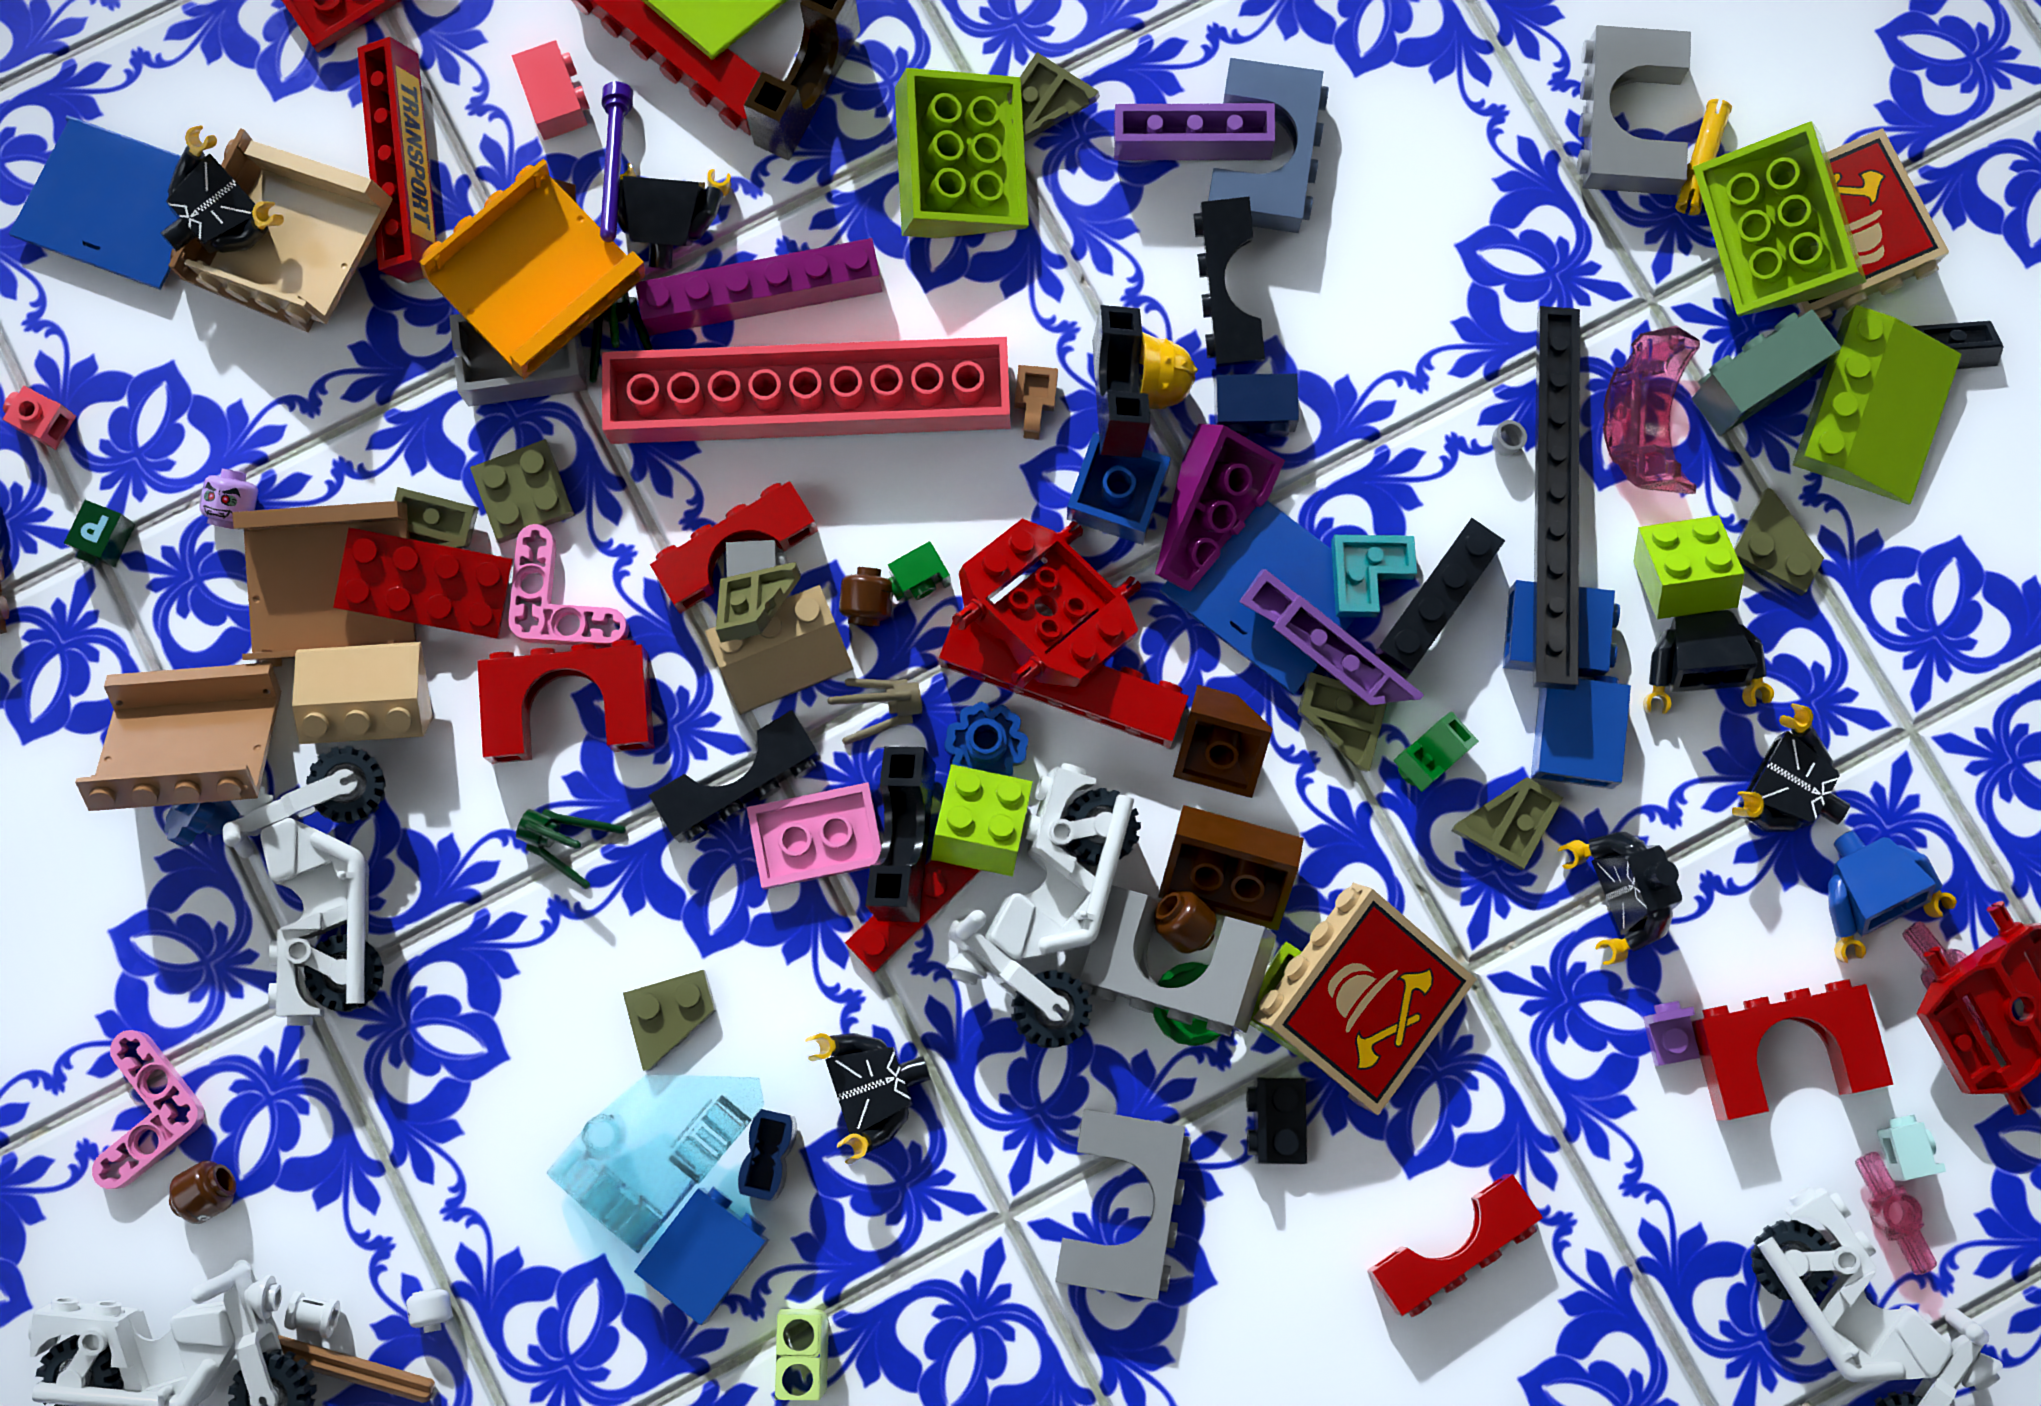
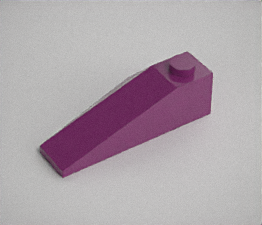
[1155,423,1285,591]

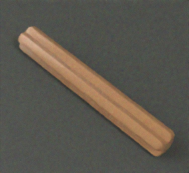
[278,1335,435,1403]

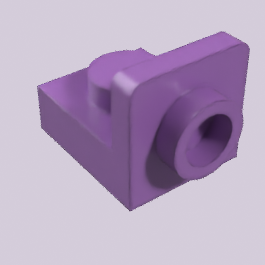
[1643,1001,1700,1067]

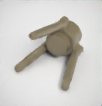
[827,678,922,745]

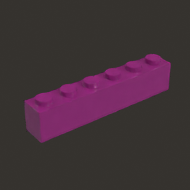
[636,238,883,336]

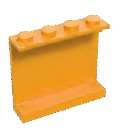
[419,159,645,380]

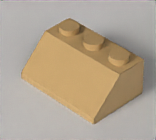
[705,585,854,715]
[292,642,433,744]

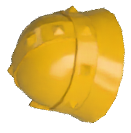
[1139,332,1198,410]

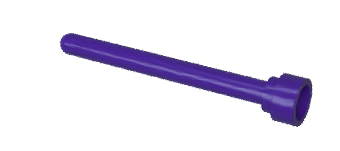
[600,81,634,242]

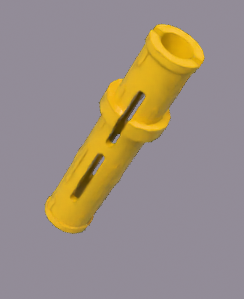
[1675,99,1732,215]

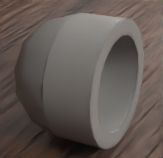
[1491,420,1527,456]

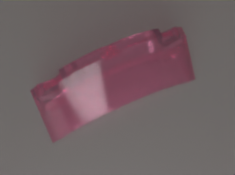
[1603,325,1700,494]

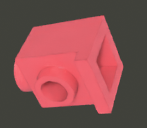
[2,385,77,450]

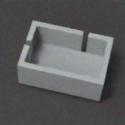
[449,314,588,407]

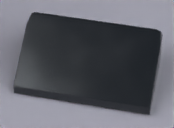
[1912,320,2004,369]

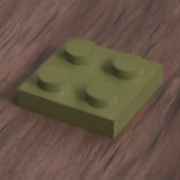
[470,439,575,544]

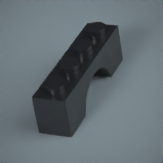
[1193,197,1265,367]
[1092,305,1151,458]
[1374,517,1506,680]
[649,710,821,843]
[865,746,936,922]

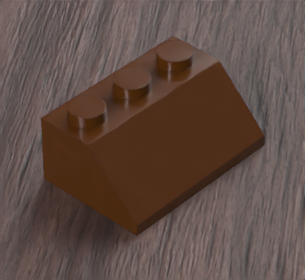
[1157,805,1304,931]

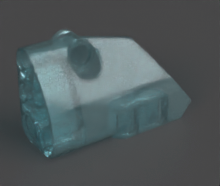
[546,1075,765,1254]

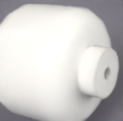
[406,1287,452,1333]

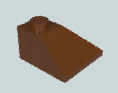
[1173,684,1273,798]

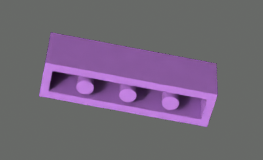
[1114,103,1275,160]

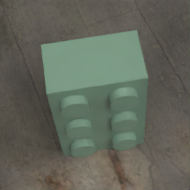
[1691,309,1841,437]

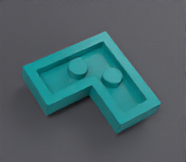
[1331,535,1417,617]

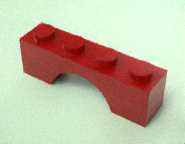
[649,481,818,614]
[1367,1174,1543,1318]

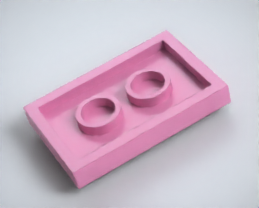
[746,782,882,890]

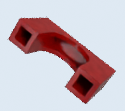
[477,640,655,764]
[1691,979,1894,1121]

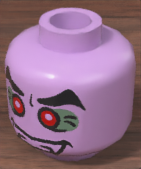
[199,468,258,530]

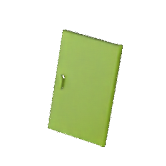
[642,0,788,60]

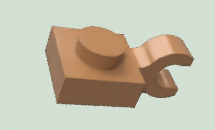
[1014,365,1058,440]

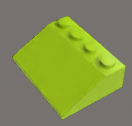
[895,68,1029,238]
[1693,121,1867,317]
[1792,305,1962,505]

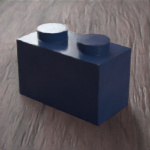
[1214,374,1299,438]

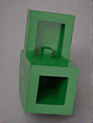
[1393,711,1479,792]

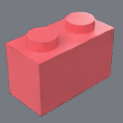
[511,40,590,140]

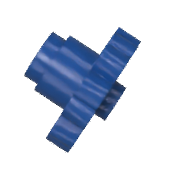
[944,702,1029,777]
[164,801,240,847]

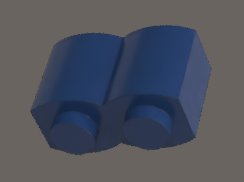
[738,1109,797,1201]

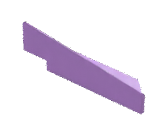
[1239,569,1424,705]

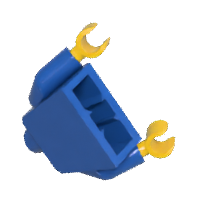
[1828,831,1957,963]

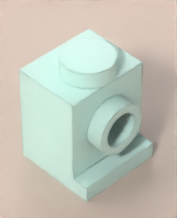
[1877,1114,1946,1181]

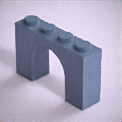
[1208,58,1329,233]

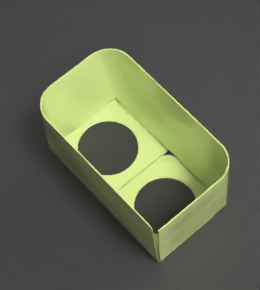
[775,1309,829,1400]

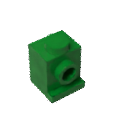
[887,541,952,601]

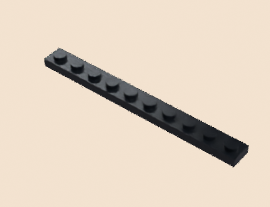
[1533,306,1580,690]

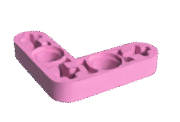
[508,524,629,647]
[92,1030,205,1189]

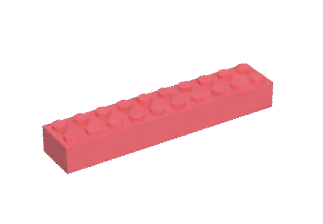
[602,336,1011,444]

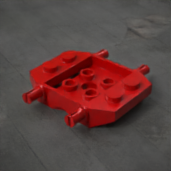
[952,518,1141,688]
[1916,901,2041,1115]

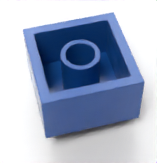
[1067,432,1171,545]

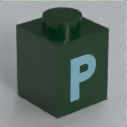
[64,499,136,568]

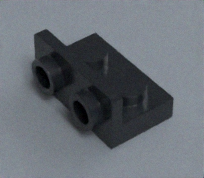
[1246,1077,1307,1164]

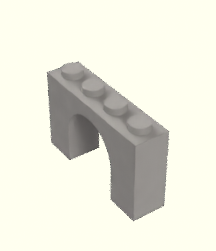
[1577,25,1691,195]
[1080,885,1277,1037]
[1055,1109,1191,1300]

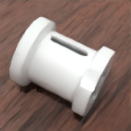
[284,1291,340,1338]

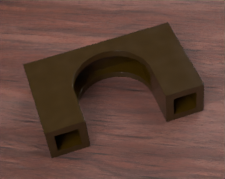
[743,0,861,161]

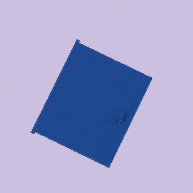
[9,115,181,290]
[1159,500,1384,695]

